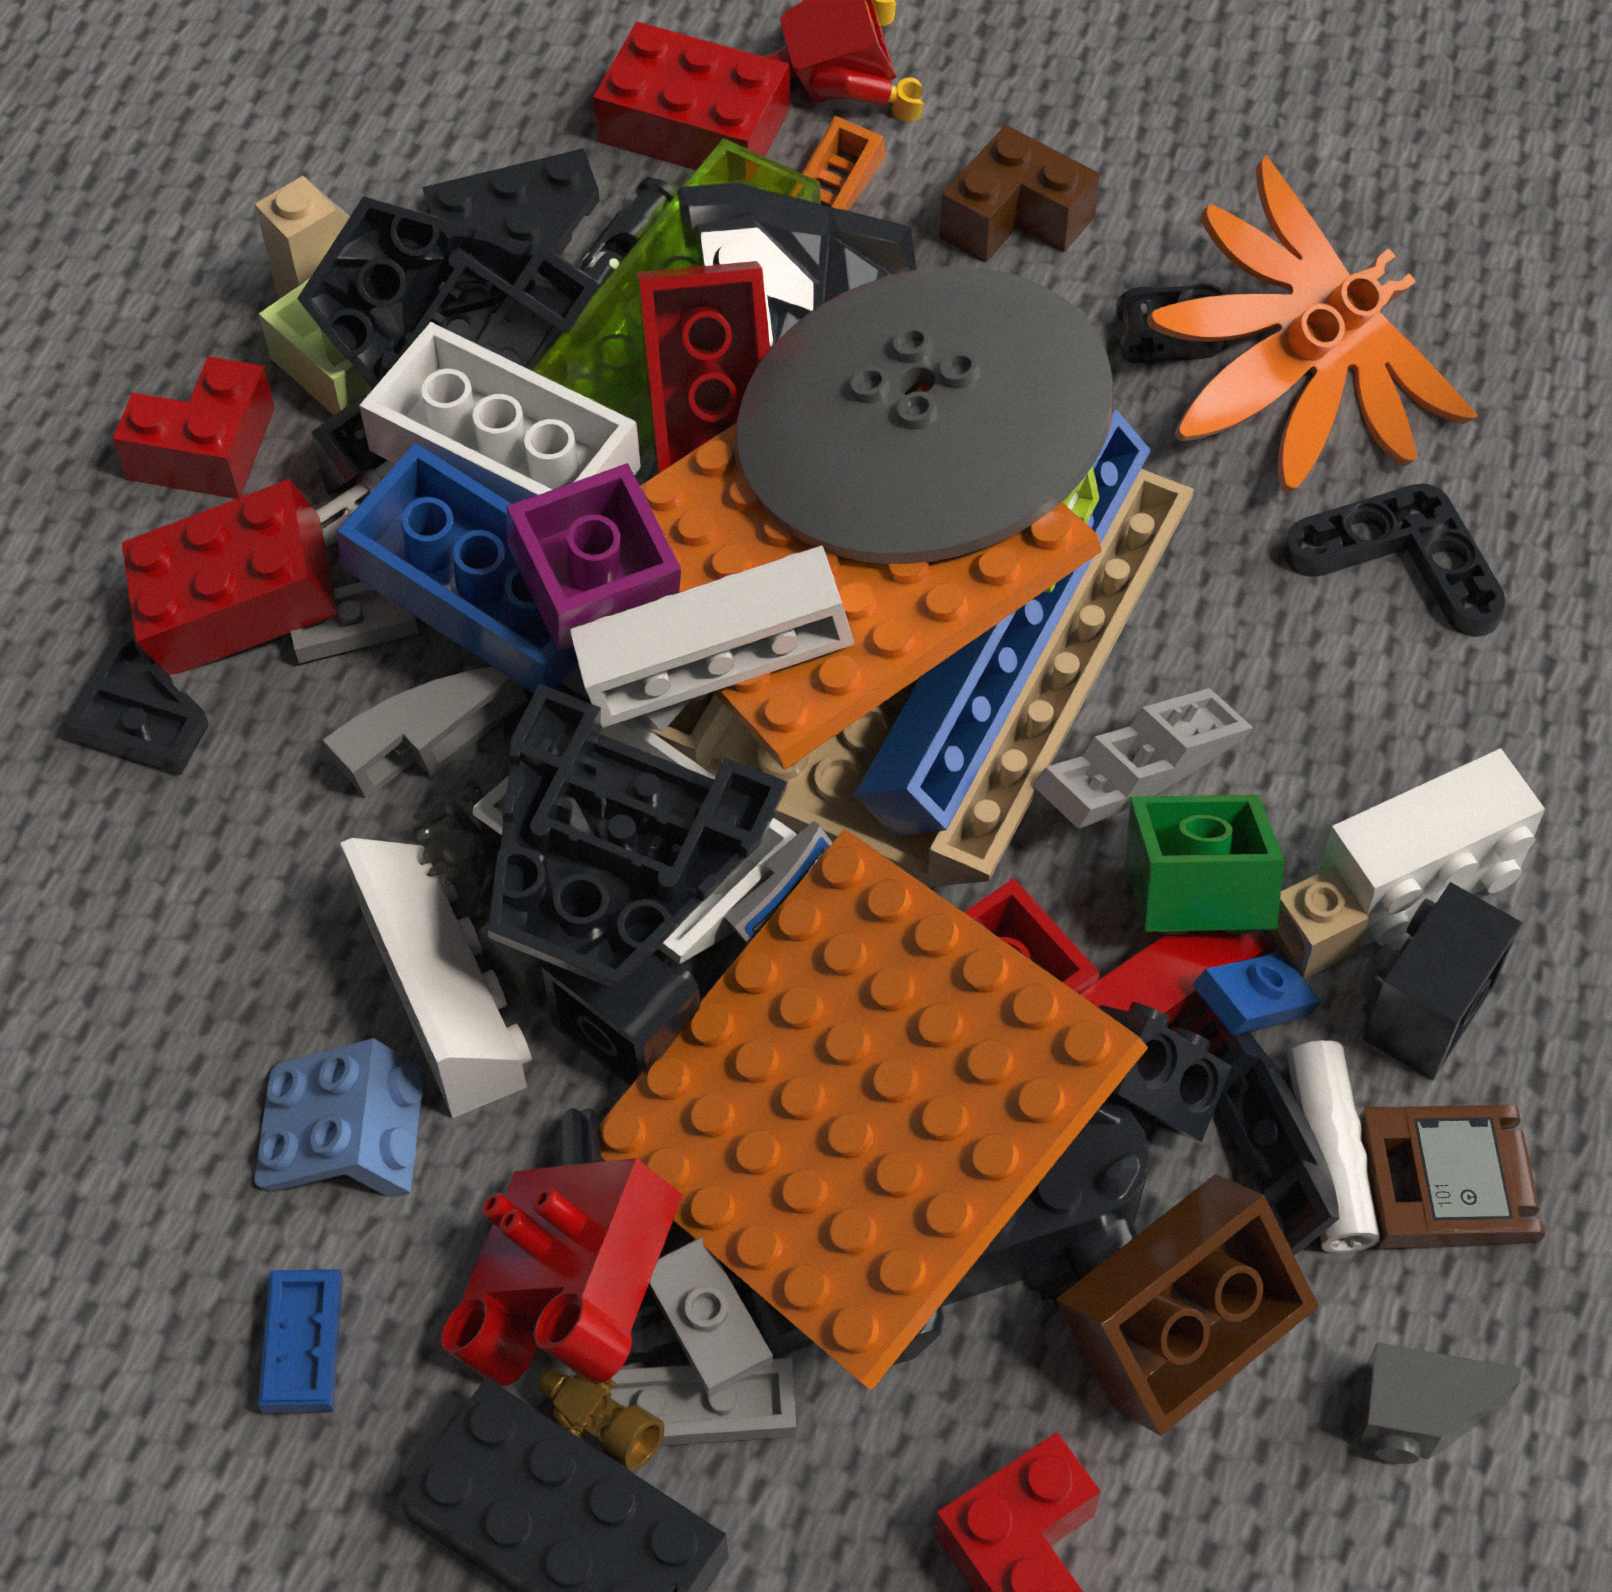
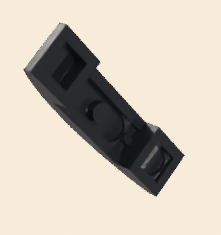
[1186,1008,1340,1256]

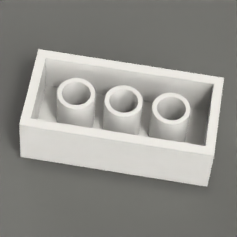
[359,322,641,504]

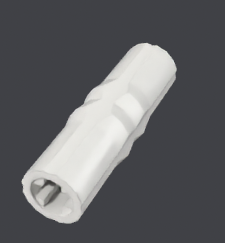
[1286,1040,1380,1253]

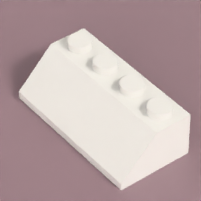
[340,838,532,1118]

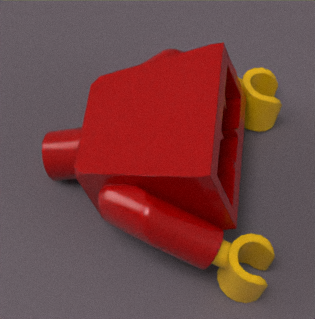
[764,0,924,122]

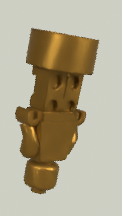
[539,1368,665,1471]

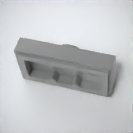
[648,1237,773,1397]

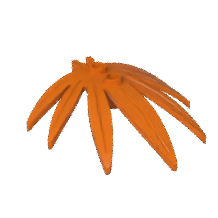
[1147,156,1478,493]

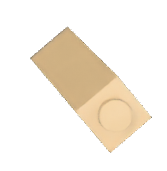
[254,176,350,298]

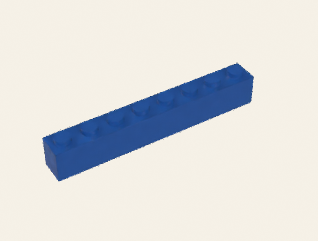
[854,408,1151,836]

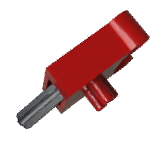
[441,1108,683,1387]

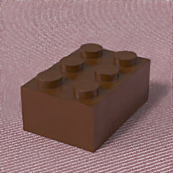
[1056,1174,1319,1436]

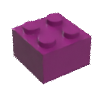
[507,463,681,651]

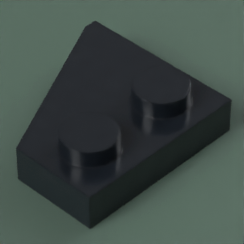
[63,630,209,775]

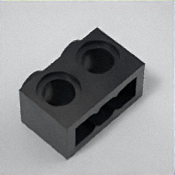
[1099,1002,1232,1142]

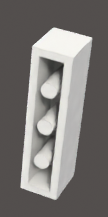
[570,545,855,728]

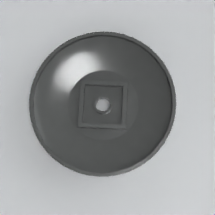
[737,267,1114,564]

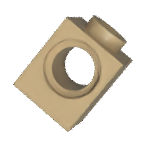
[1268,867,1369,979]

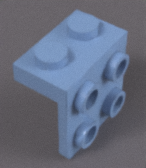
[255,1038,425,1197]

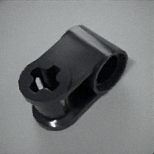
[1116,283,1227,364]

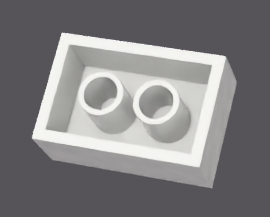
[1318,748,1545,947]

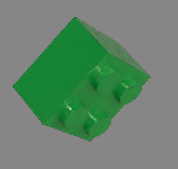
[1125,795,1284,935]

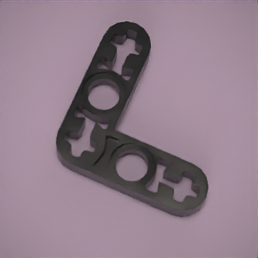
[1284,483,1506,637]

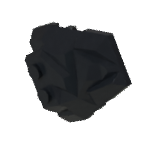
[677,182,917,349]
[297,196,601,391]
[488,684,787,990]

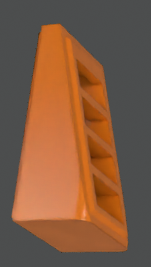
[789,116,886,211]

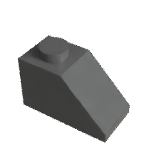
[1357,1342,1521,1464]

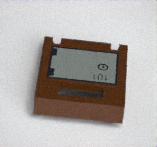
[1358,1105,1545,1248]

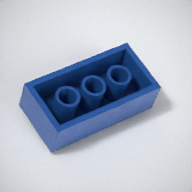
[337,442,578,693]

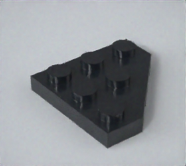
[422,148,600,255]

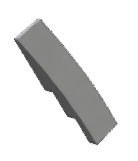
[1034,688,1253,829]

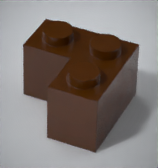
[940,124,1100,262]

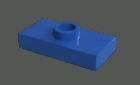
[1192,952,1322,1035]
[258,1269,343,1413]

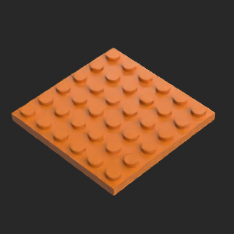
[640,385,1102,770]
[599,828,1148,1391]

